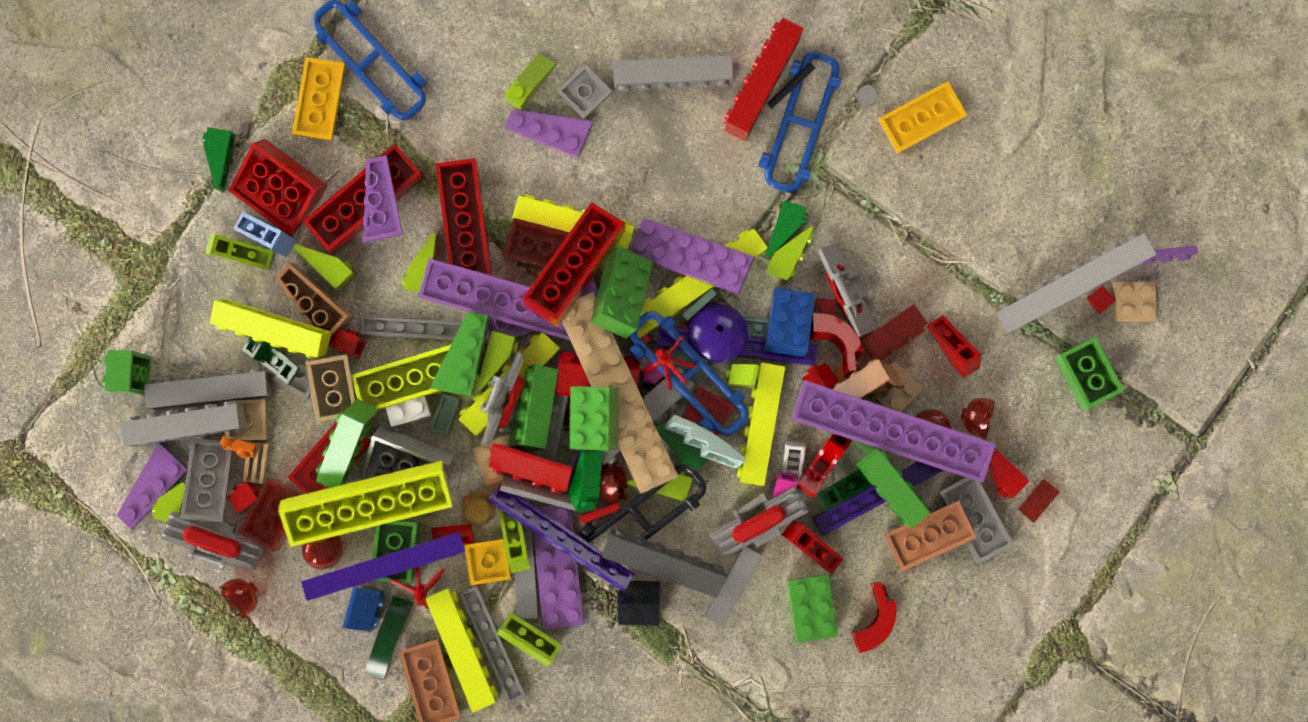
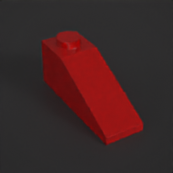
[927,315,982,378]
[982,438,1030,499]
[781,520,843,575]

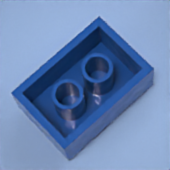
[765,287,815,357]

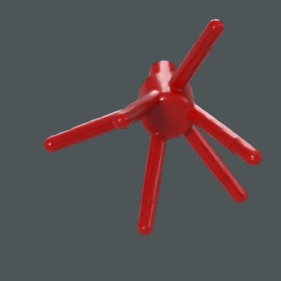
[642,336,697,390]
[389,567,445,609]

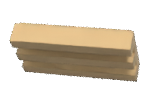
[243,441,270,484]

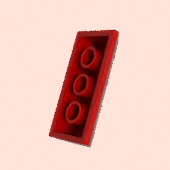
[556,351,640,396]
[488,443,575,494]

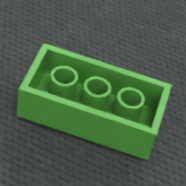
[590,245,653,338]

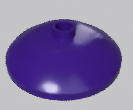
[688,304,748,363]

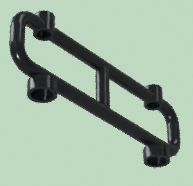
[578,464,707,574]

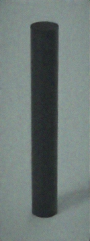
[767,62,816,109]

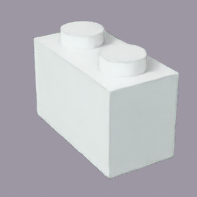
[385,396,433,428]

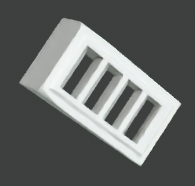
[782,441,806,485]

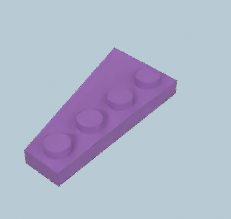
[505,109,593,159]
[362,156,403,243]
[1141,246,1198,264]
[117,442,187,529]

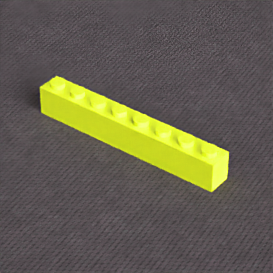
[637,229,768,339]

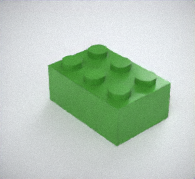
[1054,337,1124,410]
[102,350,151,396]
[570,386,619,451]
[372,520,421,584]
[786,574,838,643]

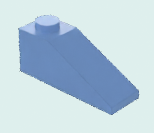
[233,212,296,257]

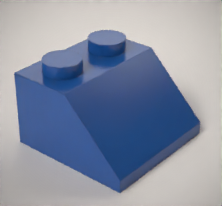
[342,585,386,632]

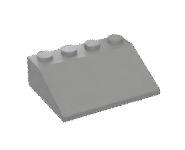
[359,426,455,515]

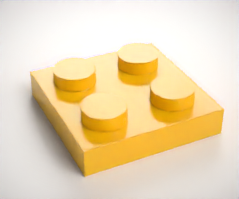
[465,539,511,586]

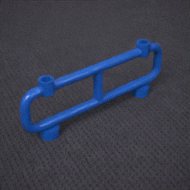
[312,0,427,120]
[758,51,842,193]
[629,311,749,436]

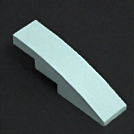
[666,415,745,469]

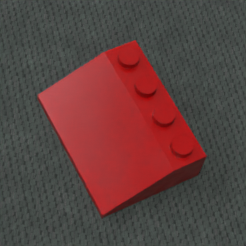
[228,139,328,237]

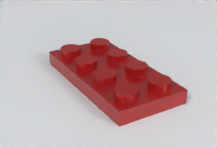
[287,422,371,494]

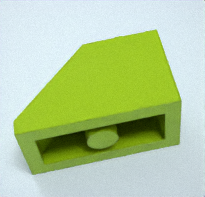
[152,483,185,521]

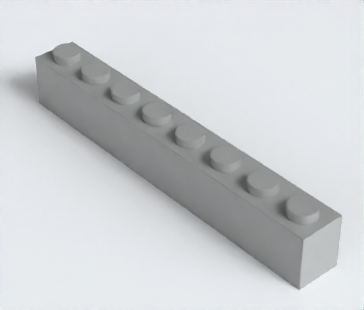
[996,232,1157,333]

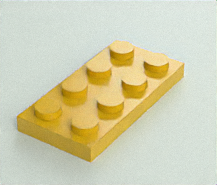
[292,57,346,141]
[878,81,967,154]

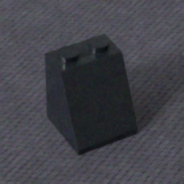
[618,581,660,626]

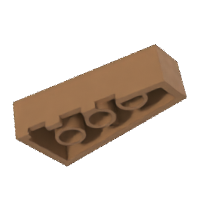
[276,262,354,346]
[832,359,904,402]

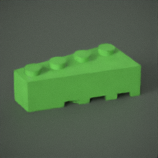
[430,312,490,397]
[507,364,558,451]

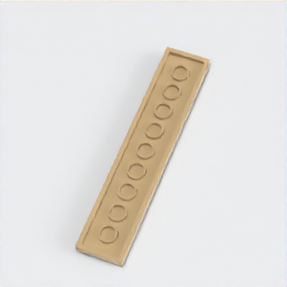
[562,292,678,494]

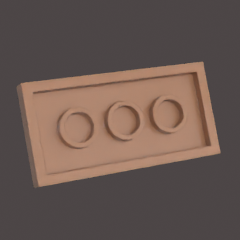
[884,500,977,571]
[398,638,462,722]

